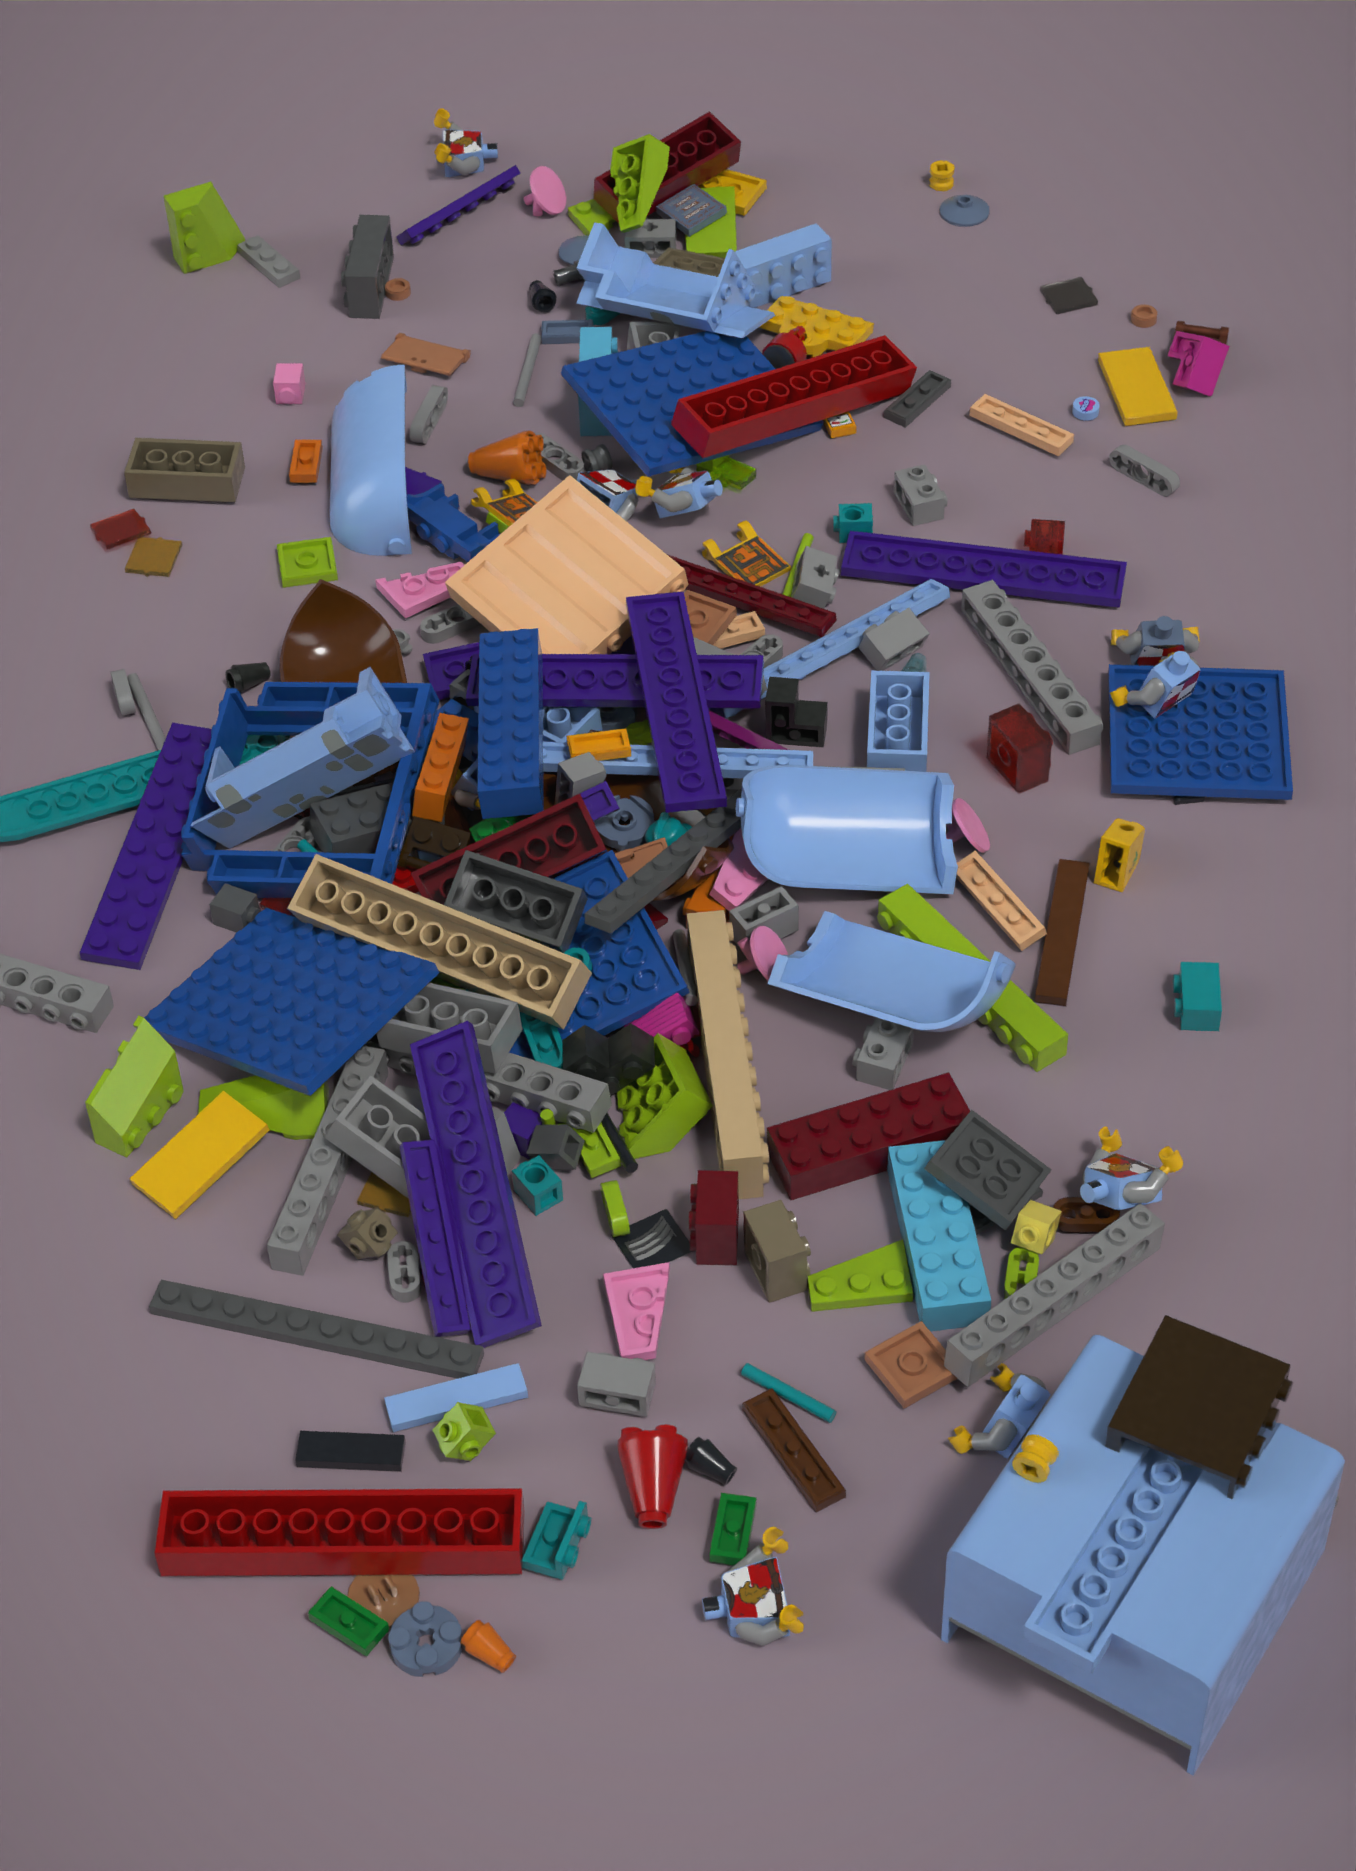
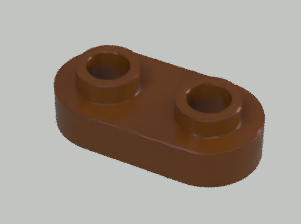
[1053,1197,1120,1232]

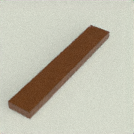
[1035,859,1090,1006]

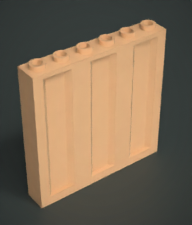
[445,475,689,654]

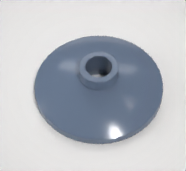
[940,195,990,227]

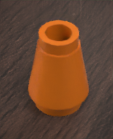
[461,1620,516,1673]

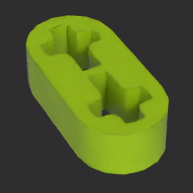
[600,1180,630,1237]
[1004,1247,1039,1299]

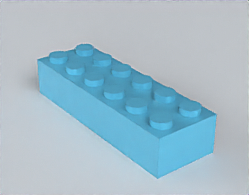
[887,1140,991,1332]

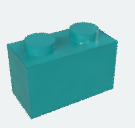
[1173,962,1222,1031]

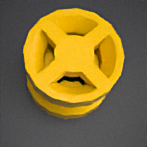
[929,160,955,191]
[1012,1434,1059,1483]

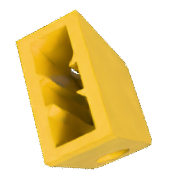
[1094,818,1145,892]

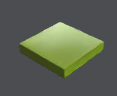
[276,537,338,588]

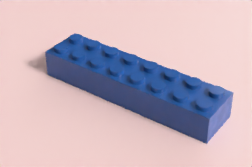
[477,628,544,819]

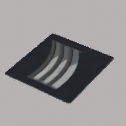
[611,1209,693,1268]

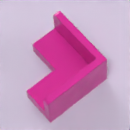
[1168,331,1230,396]

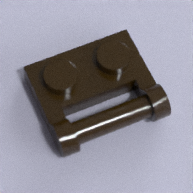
[397,816,473,870]

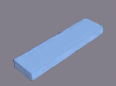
[384,1363,528,1432]

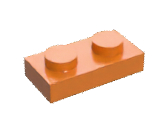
[289,440,323,483]

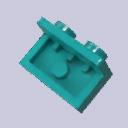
[522,1501,592,1580]

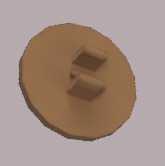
[348,1575,420,1628]

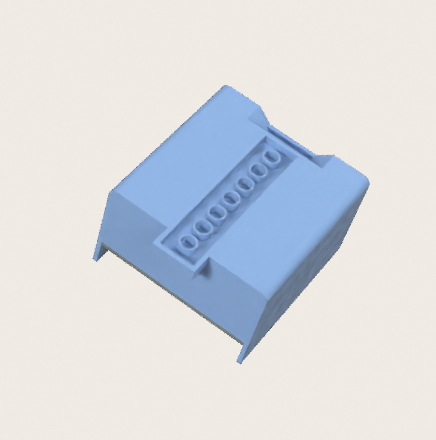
[941,1335,1345,1775]

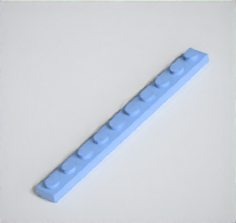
[709,579,950,719]
[543,742,813,779]

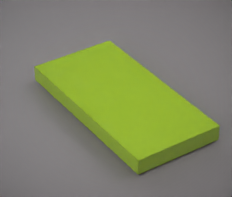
[686,186,737,258]

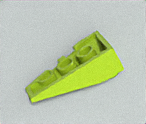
[610,134,670,233]
[198,1075,329,1140]

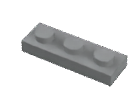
[237,235,300,288]

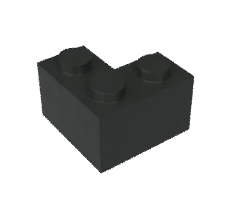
[765,677,828,748]
[562,1023,655,1097]

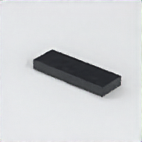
[295,1430,406,1472]

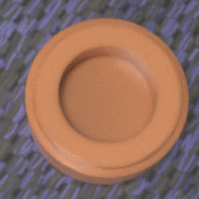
[385,278,411,301]
[1131,304,1157,328]

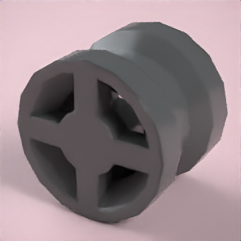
[581,444,612,472]

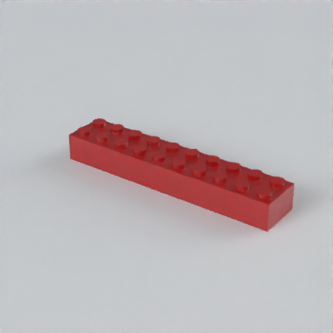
[671,335,917,458]
[155,1488,525,1576]

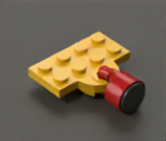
[759,296,874,369]

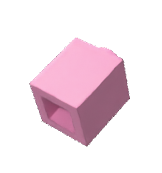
[273,363,305,404]

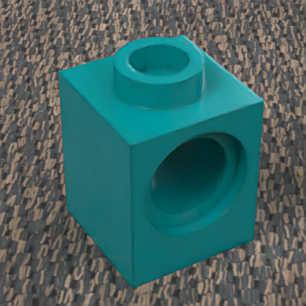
[833,503,873,543]
[512,1155,563,1216]

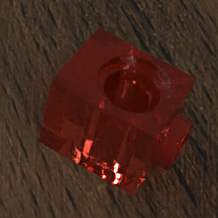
[1024,519,1065,555]

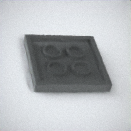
[924,1110,1051,1230]

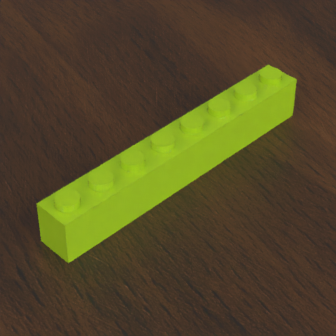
[877,883,1068,1072]

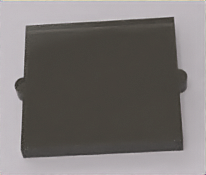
[1040,277,1098,315]

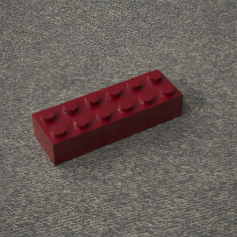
[593,111,741,224]
[411,794,607,905]
[767,1072,970,1200]

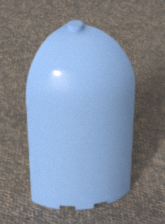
[330,364,412,556]
[735,765,958,894]
[767,911,1016,1032]

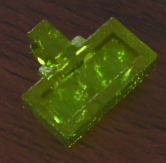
[696,456,757,490]

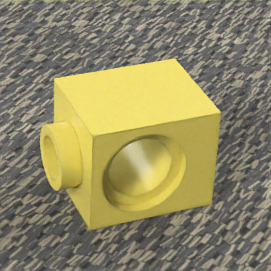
[1011,1200,1062,1254]

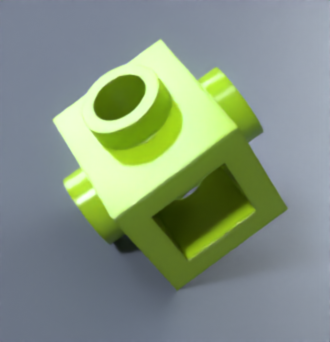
[433,1402,496,1461]

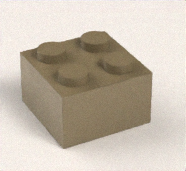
[743,1200,811,1303]

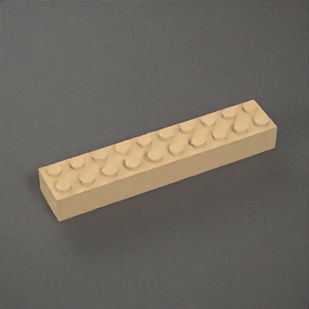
[287,854,592,1030]
[687,910,769,1199]

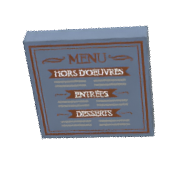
[656,184,727,237]

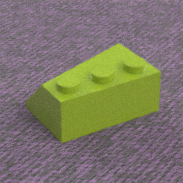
[163,181,246,274]
[85,1016,184,1158]
[617,1033,713,1159]

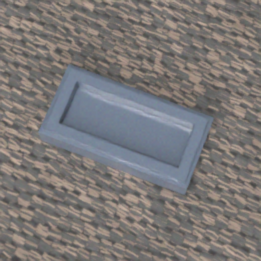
[541,319,594,344]

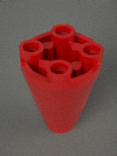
[618,1424,688,1529]

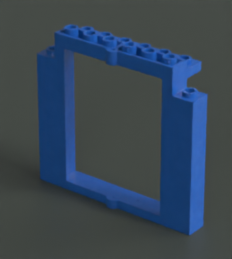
[181,682,439,899]

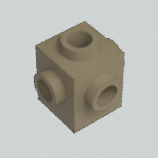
[337,1208,398,1259]

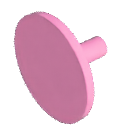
[524,166,566,217]
[946,798,990,853]
[737,926,788,981]

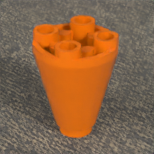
[468,430,547,485]

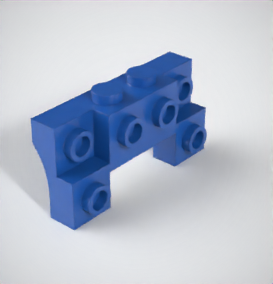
[407,483,500,562]

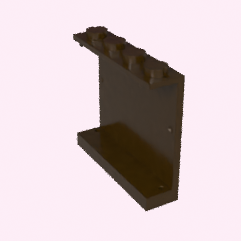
[1105,1315,1293,1499]

